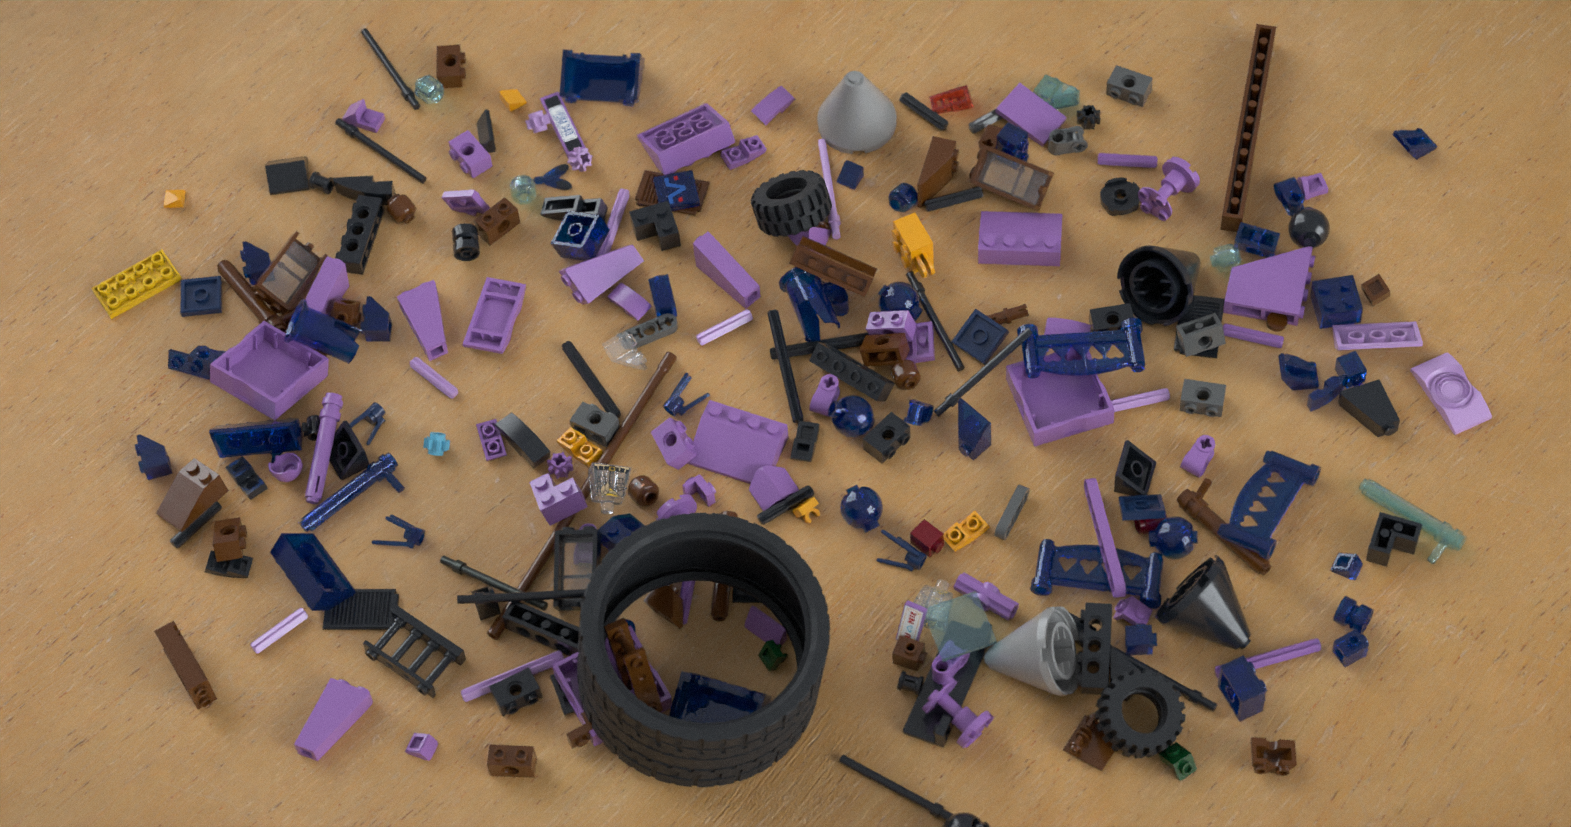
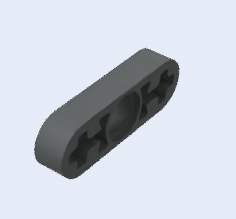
[621,314,678,350]
[994,484,1030,540]

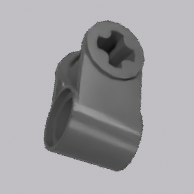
[1048,126,1088,155]

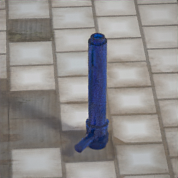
[299,452,405,532]

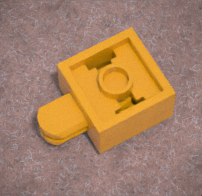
[891,212,935,278]

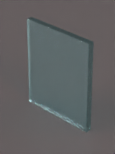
[925,591,997,662]

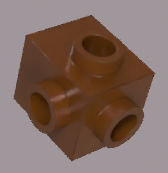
[330,298,361,331]

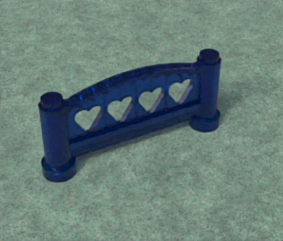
[1017,318,1146,379]
[1217,450,1321,560]
[1030,539,1164,609]

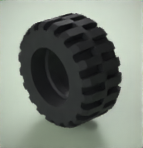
[751,170,832,237]
[1095,669,1186,758]

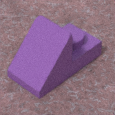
[342,99,385,133]

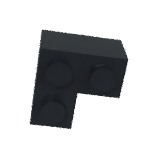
[629,201,681,251]
[1366,512,1423,567]

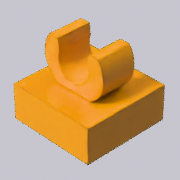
[792,497,820,524]

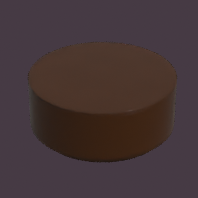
[1266,312,1288,332]

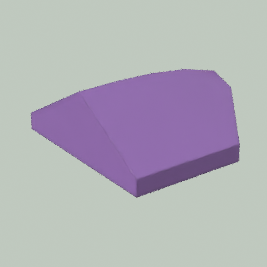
[749,465,799,511]

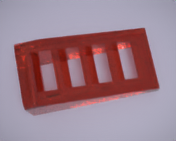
[929,85,974,114]

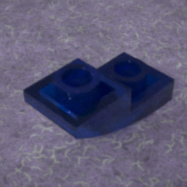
[1307,374,1346,412]

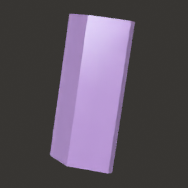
[1332,321,1423,350]

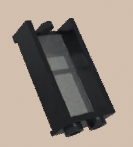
[553,526,602,611]

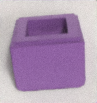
[405,733,438,761]

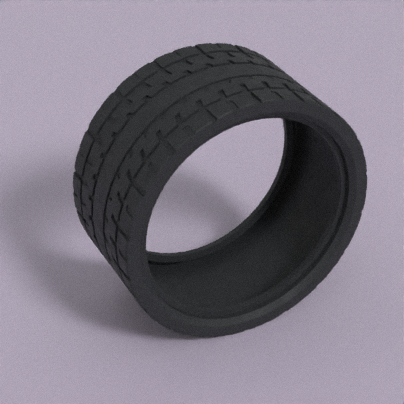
[577,513,830,787]

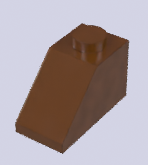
[643,584,683,630]

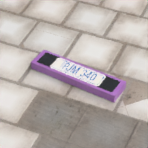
[540,92,586,160]

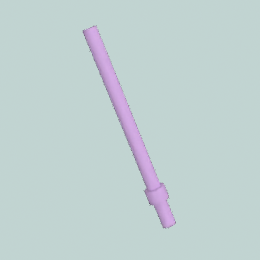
[818,139,841,239]

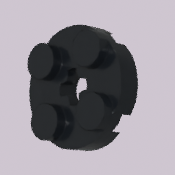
[1100,177,1140,216]

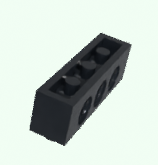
[335,195,385,275]
[809,343,895,401]
[503,601,579,656]
[1077,602,1112,695]

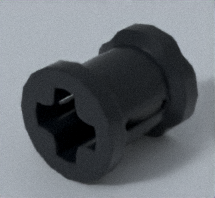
[309,171,335,195]
[897,671,924,695]

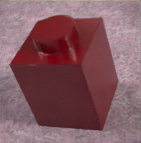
[910,519,944,558]

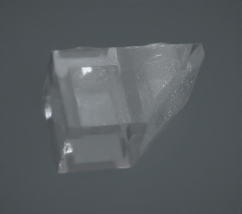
[602,331,648,370]

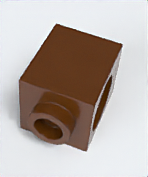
[1361,274,1391,307]

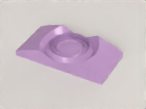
[1410,352,1492,435]

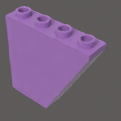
[1223,246,1315,326]

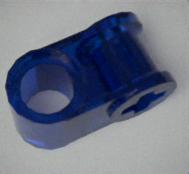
[1273,177,1305,217]
[820,281,849,316]
[903,399,934,426]

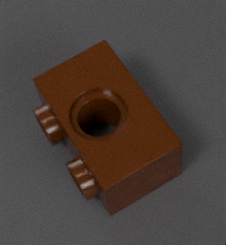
[436,44,466,89]
[474,197,521,246]
[859,333,910,367]
[213,517,247,562]
[487,744,537,778]

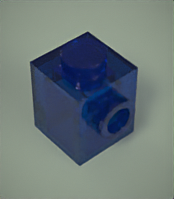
[1335,351,1367,389]
[1125,623,1157,656]
[1332,629,1369,668]

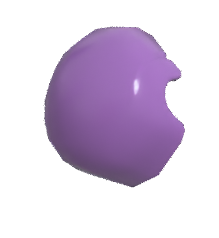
[268,453,303,482]

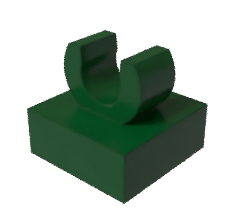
[758,639,788,672]

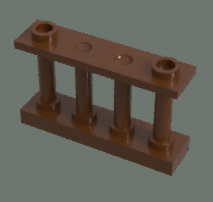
[789,236,878,297]
[604,617,663,712]

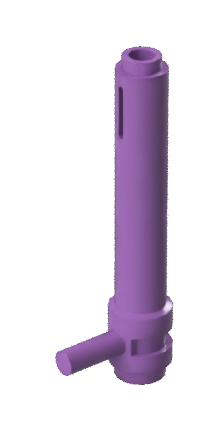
[305,393,344,504]

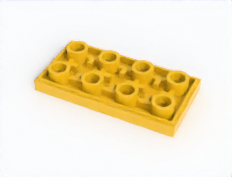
[91,249,182,319]

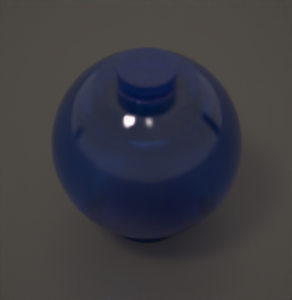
[878,282,923,321]
[828,395,875,437]
[840,485,883,533]
[1149,516,1198,560]

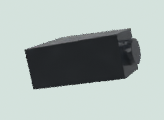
[1338,379,1400,437]

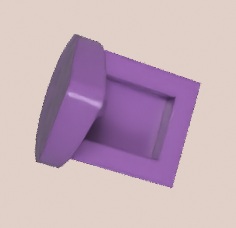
[1297,173,1328,200]

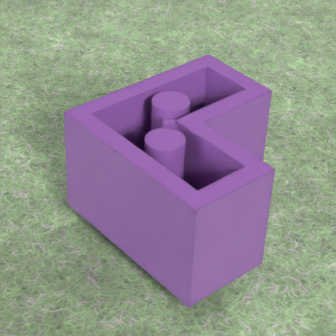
[530,473,588,526]

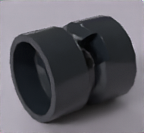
[452,223,480,261]

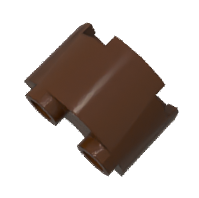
[1250,737,1297,776]

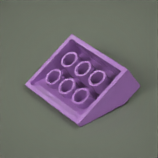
[637,103,735,175]
[978,211,1062,266]
[687,400,789,484]

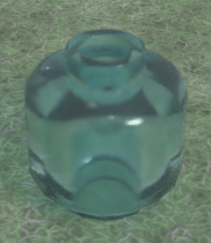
[415,75,444,104]
[510,175,537,205]
[1210,244,1242,272]

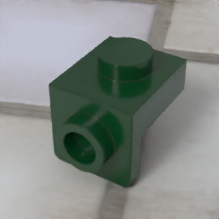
[1159,742,1197,781]

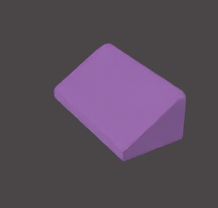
[745,606,787,646]

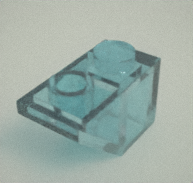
[1033,75,1080,109]

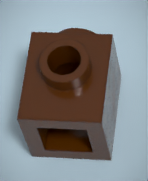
[892,635,928,671]

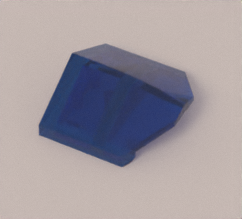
[1392,128,1438,160]
[1278,353,1319,391]

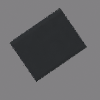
[265,156,310,195]
[329,421,370,480]
[1114,440,1156,496]

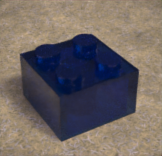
[550,211,610,261]
[1310,275,1363,329]
[1218,655,1267,722]

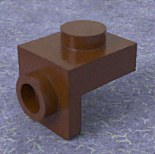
[566,711,593,749]

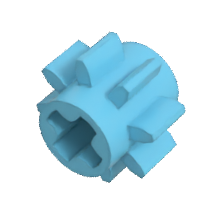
[423,432,450,456]

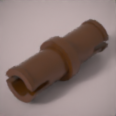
[986,304,1029,324]

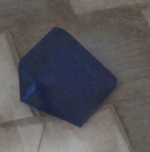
[837,160,864,190]
[1330,553,1363,580]

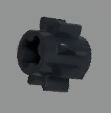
[1077,105,1101,130]
[302,415,321,441]

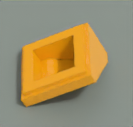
[163,190,186,208]

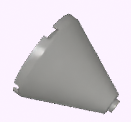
[817,71,897,154]
[984,606,1082,696]

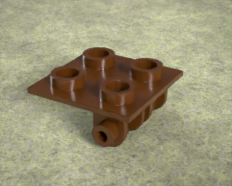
[1063,713,1115,771]

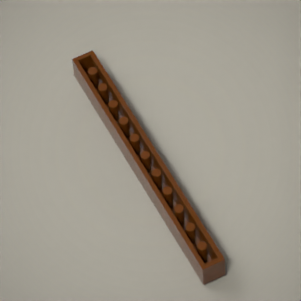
[1221,24,1276,233]

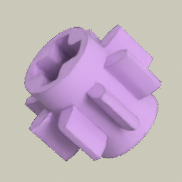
[525,110,551,133]
[567,147,593,172]

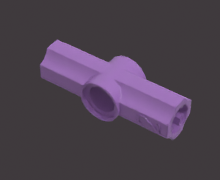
[954,573,1019,621]

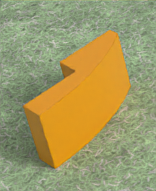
[556,427,603,468]
[944,510,990,552]

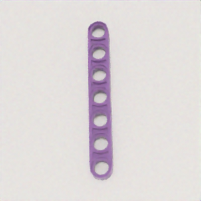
[1084,478,1126,598]

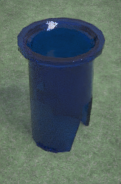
[779,267,840,342]
[284,299,362,364]

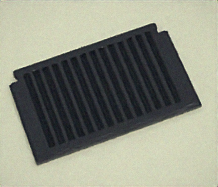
[1174,295,1225,358]
[323,589,399,630]

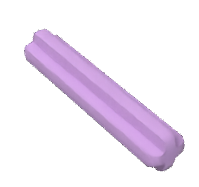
[696,309,753,345]
[410,357,458,399]
[1111,388,1170,412]
[250,608,308,653]

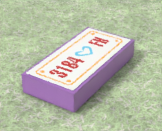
[896,600,928,641]

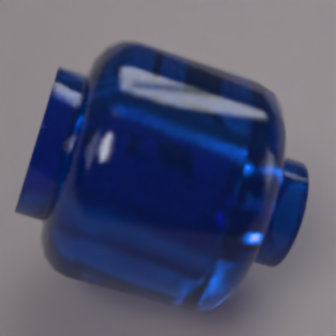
[888,183,918,213]

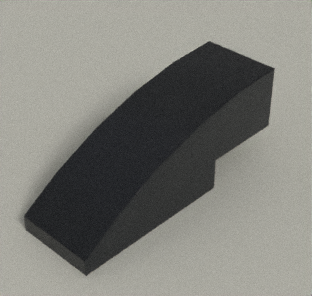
[333,175,396,205]
[541,195,608,224]
[495,412,550,469]

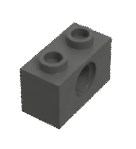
[1106,65,1153,107]
[1176,313,1226,357]
[1180,379,1226,417]
[570,402,620,448]

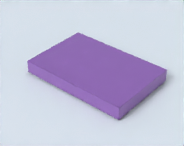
[995,83,1067,147]

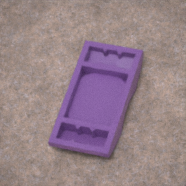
[463,277,526,354]

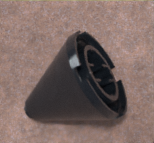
[1117,245,1200,326]
[1155,555,1251,650]

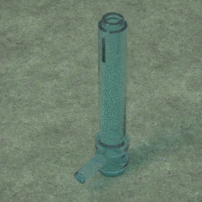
[1359,478,1467,564]

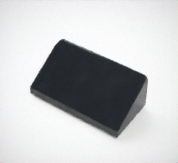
[477,109,496,153]

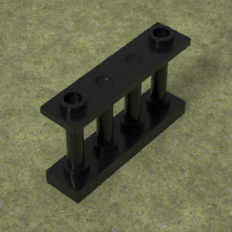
[363,605,466,698]

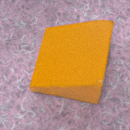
[499,89,527,112]

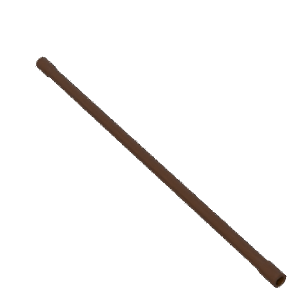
[487,352,677,640]

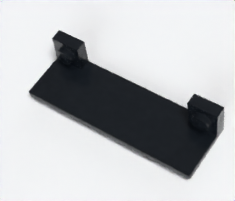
[903,621,992,748]

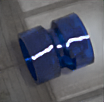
[1333,596,1374,635]

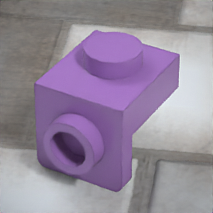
[682,474,716,507]
[1113,596,1153,630]

